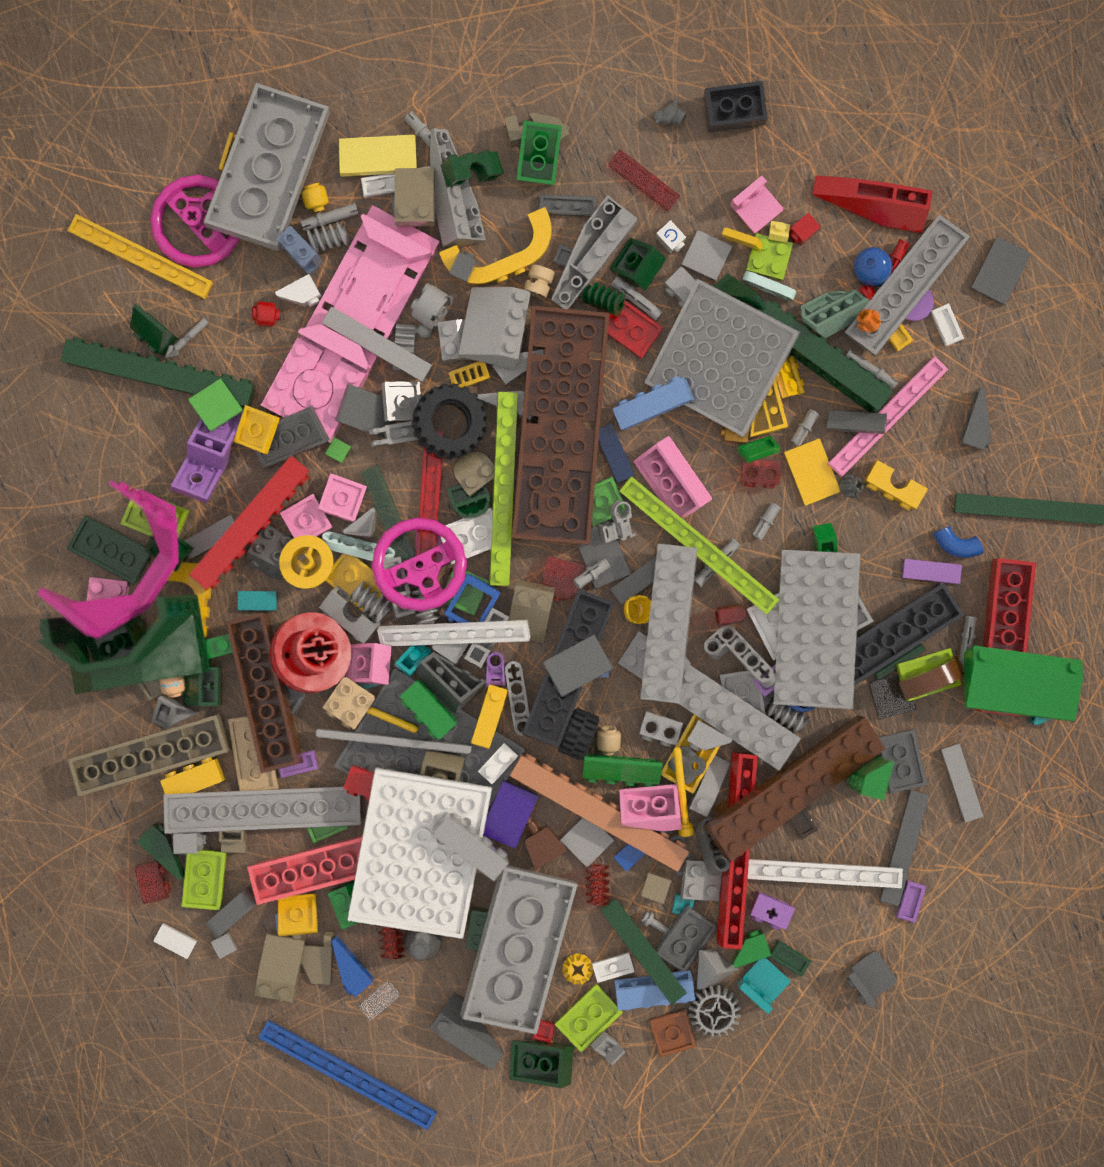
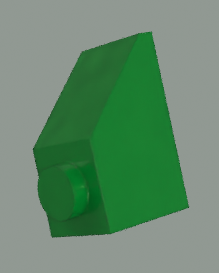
[813,523,837,552]
[731,929,771,968]

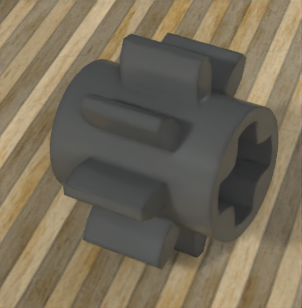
[839,474,864,498]

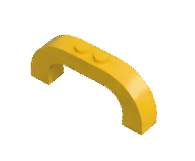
[439,207,551,285]

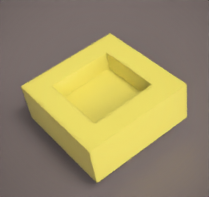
[768,221,790,243]

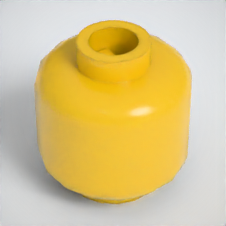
[301,183,329,212]

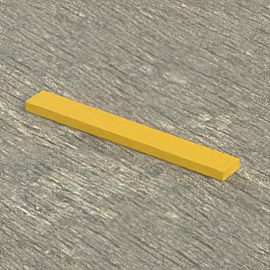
[67,214,213,299]

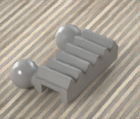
[393,324,433,373]

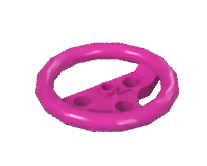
[150,174,240,268]
[371,517,467,611]

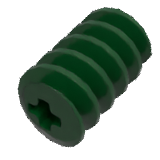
[582,282,625,316]

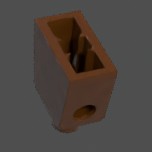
[524,820,567,870]

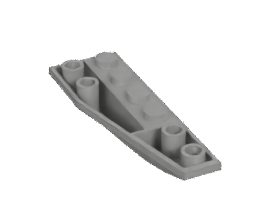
[430,128,486,247]
[552,195,638,309]

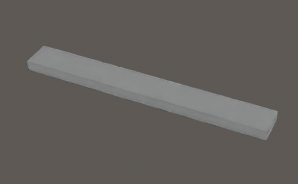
[316,728,472,754]

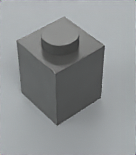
[449,251,477,283]

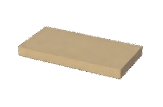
[228,716,279,791]

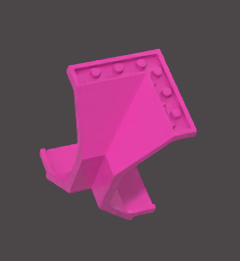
[37,480,178,638]

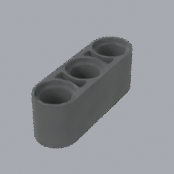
[695,817,730,876]
[205,887,257,938]

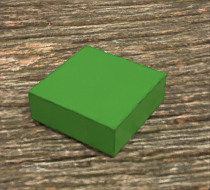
[325,437,351,464]

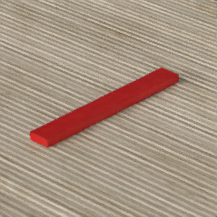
[416,431,444,584]

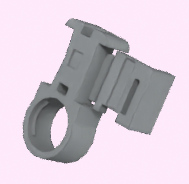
[598,500,636,543]

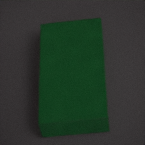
[769,939,811,977]

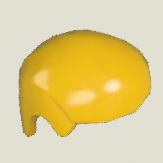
[623,595,651,624]

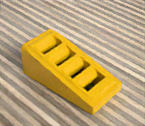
[448,361,490,388]

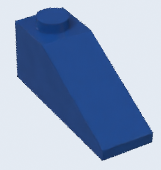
[332,935,374,997]

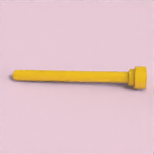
[366,706,418,733]
[673,747,694,837]

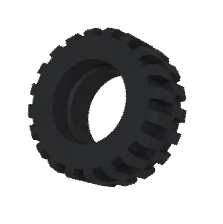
[412,383,488,460]

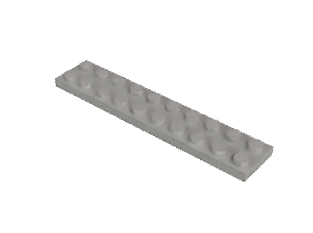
[618,632,801,771]
[164,786,361,834]

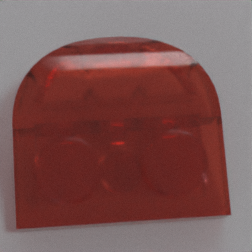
[542,556,585,601]

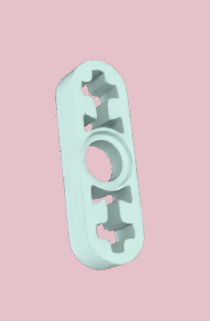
[742,271,796,301]

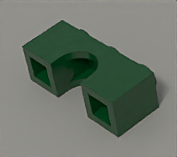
[440,150,504,187]

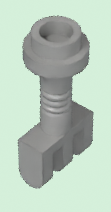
[640,911,673,939]

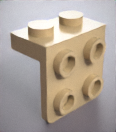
[323,677,375,730]

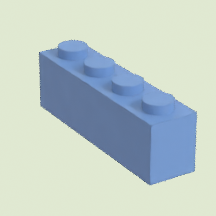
[613,376,695,430]
[614,970,695,1011]

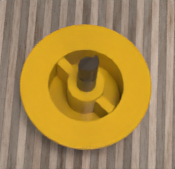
[279,535,333,589]

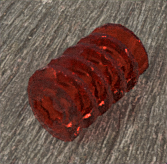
[585,864,610,905]
[377,925,405,959]

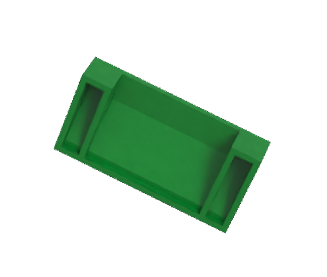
[964,645,1083,722]

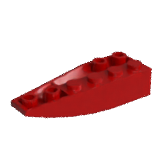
[812,175,933,233]

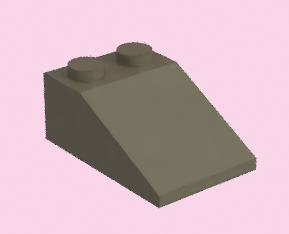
[394,168,435,227]
[509,580,555,643]
[420,749,465,782]
[254,933,305,1003]

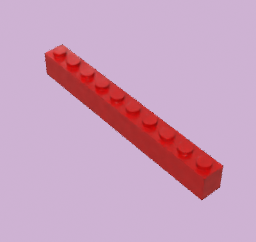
[716,752,758,949]

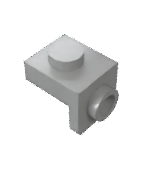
[591,1032,625,1065]

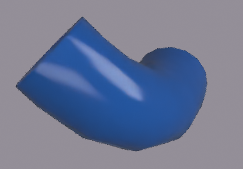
[933,526,984,558]

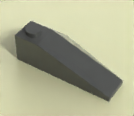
[430,992,504,1070]

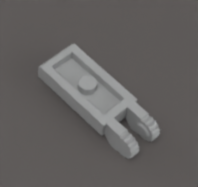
[369,421,418,447]

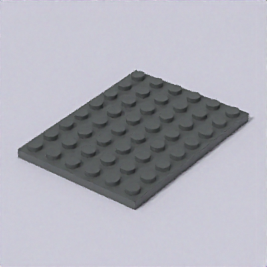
[334,668,525,809]

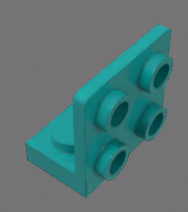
[737,958,791,1014]

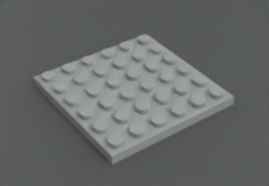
[644,279,800,437]

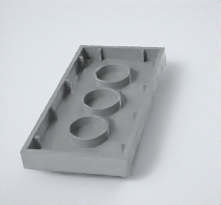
[204,83,330,251]
[460,865,578,1034]

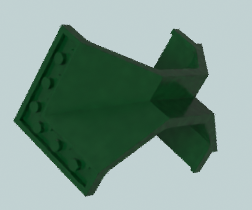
[36,595,210,694]

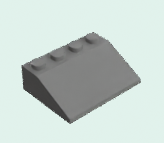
[458,287,531,369]

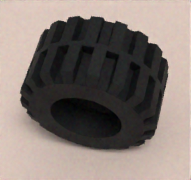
[558,707,599,761]

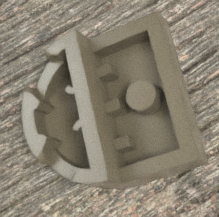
[454,452,494,497]

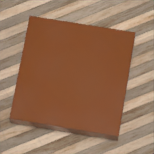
[649,1008,697,1058]

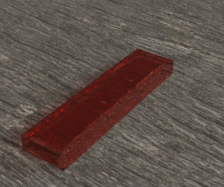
[608,150,680,212]

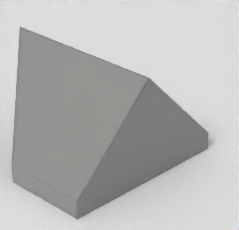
[343,507,377,538]
[151,695,199,730]
[697,948,738,989]

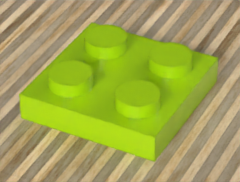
[746,233,793,281]

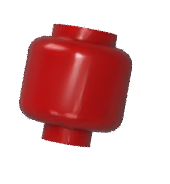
[252,301,280,327]

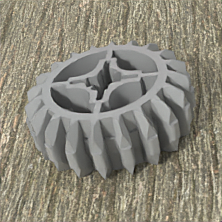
[689,985,741,1038]

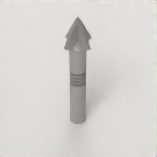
[164,318,209,359]

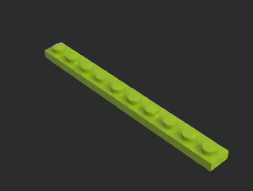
[489,392,518,586]
[620,476,779,614]

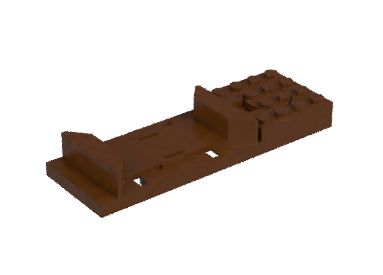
[511,306,609,546]

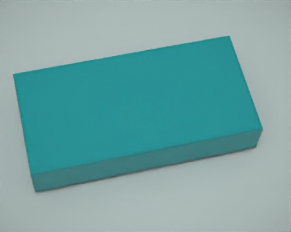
[238,591,277,610]

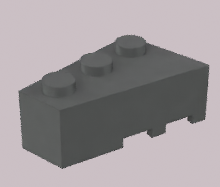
[415,652,487,713]

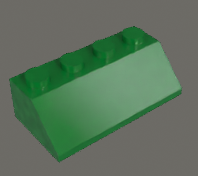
[582,753,663,787]
[845,755,894,801]

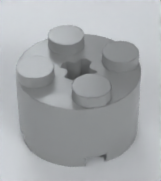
[411,284,453,330]

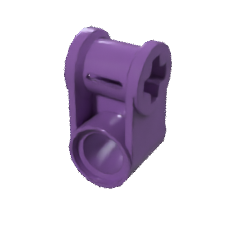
[486,651,506,688]

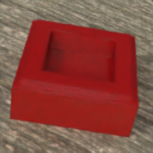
[532,1019,555,1043]

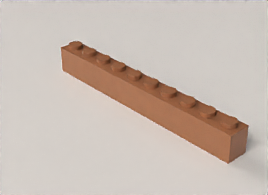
[510,753,689,872]

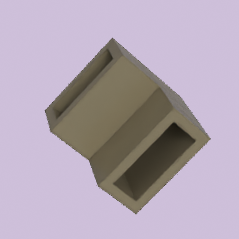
[504,115,523,148]
[219,830,248,853]
[640,872,671,904]

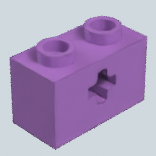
[748,891,795,930]

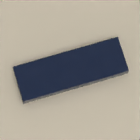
[599,423,635,483]

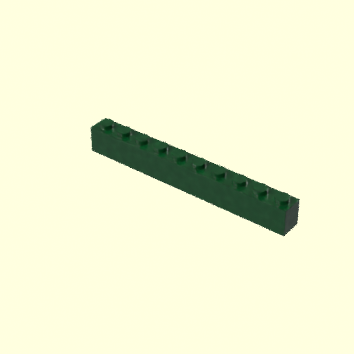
[61,337,256,407]

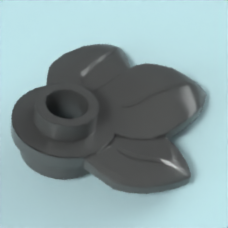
[668,746,706,785]

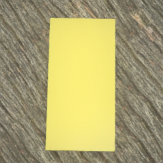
[339,135,417,177]

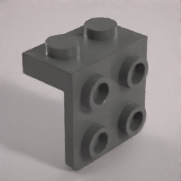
[246,525,294,581]
[844,951,897,1008]

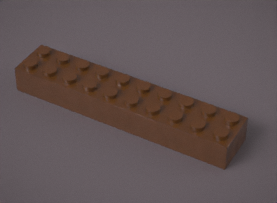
[704,715,885,862]

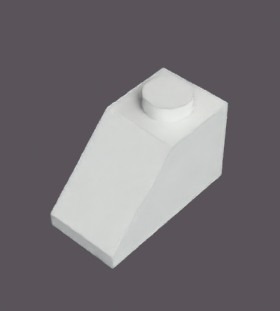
[275,274,322,307]

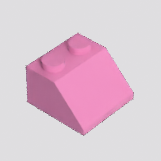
[346,643,391,685]

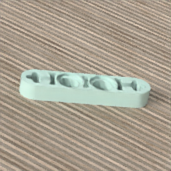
[322,532,395,561]

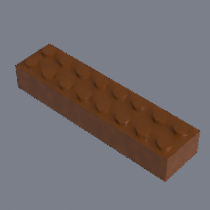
[226,612,304,773]

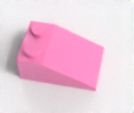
[619,784,682,831]

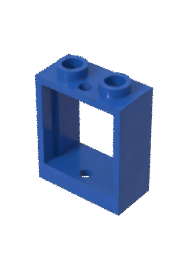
[444,572,501,623]

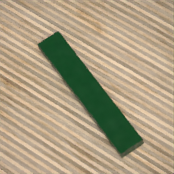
[601,899,687,1006]

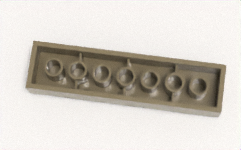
[67,714,231,797]

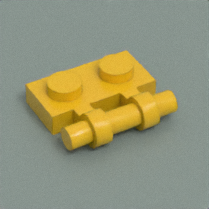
[776,356,805,398]

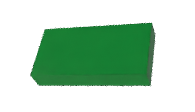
[737,435,781,463]

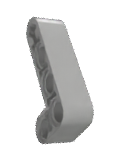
[704,625,776,688]
[505,661,530,736]

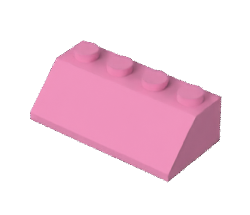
[633,436,712,519]

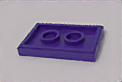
[483,780,538,848]

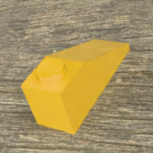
[471,684,508,749]

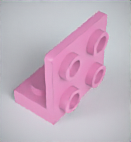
[730,176,783,234]

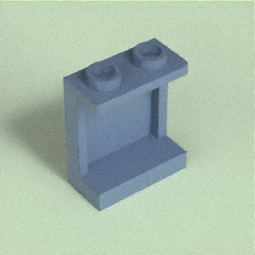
[277,226,323,275]

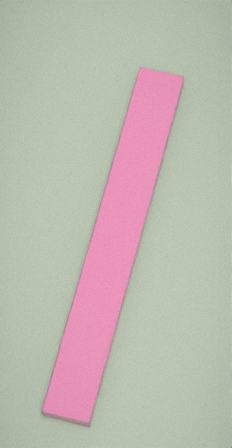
[827,356,948,477]

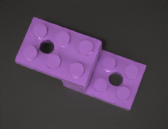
[171,412,243,503]

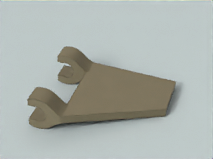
[293,931,333,985]

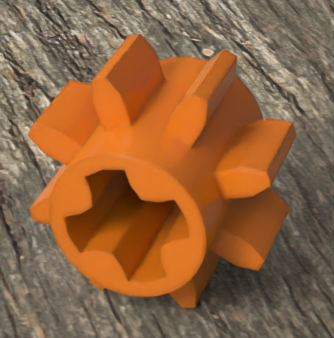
[857,309,881,333]

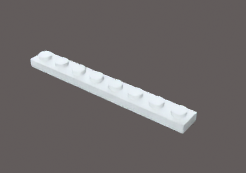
[377,620,530,646]
[748,859,903,888]

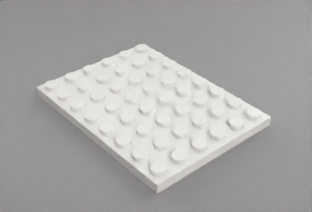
[348,768,492,939]

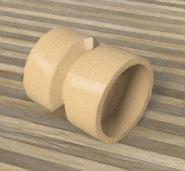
[523,264,555,299]

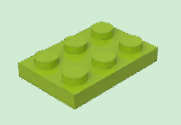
[121,488,190,537]
[895,648,961,701]
[182,849,227,910]
[555,983,623,1052]

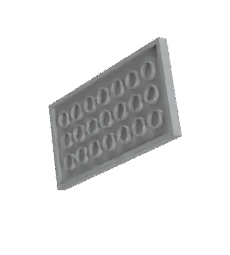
[774,550,860,709]

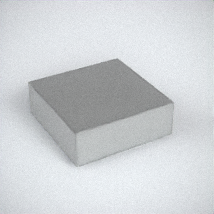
[211,932,238,959]

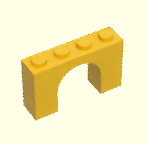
[156,562,211,638]

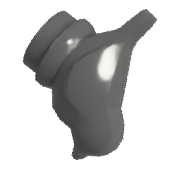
[653,97,687,127]

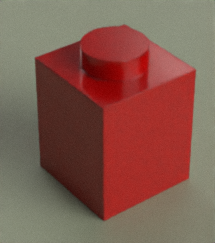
[789,212,821,246]

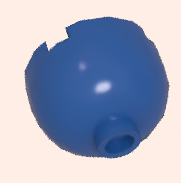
[853,247,893,287]

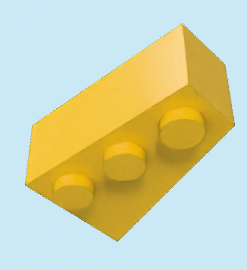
[751,379,788,438]

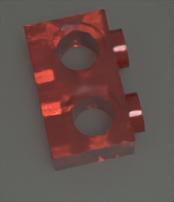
[740,459,782,489]

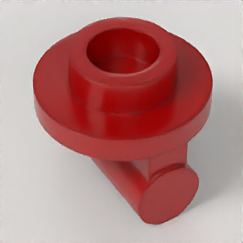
[857,285,876,301]

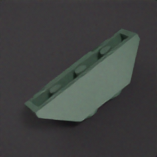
[800,290,869,338]

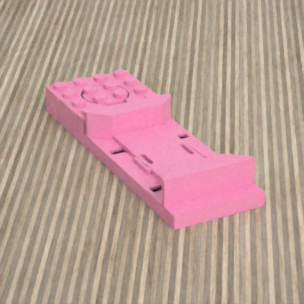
[261,205,440,443]

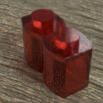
[714,604,746,626]
[135,860,171,904]

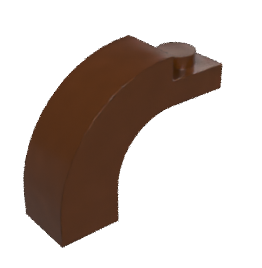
[899,656,964,700]

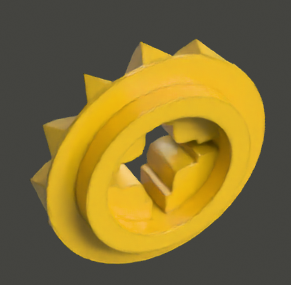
[563,954,593,985]

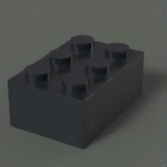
[703,81,768,133]

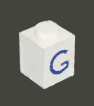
[655,220,686,254]

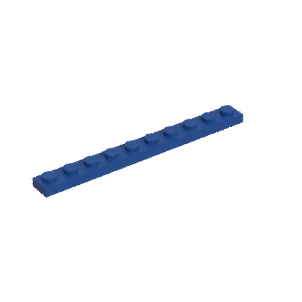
[258,1019,437,1130]

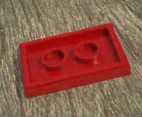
[604,300,664,359]

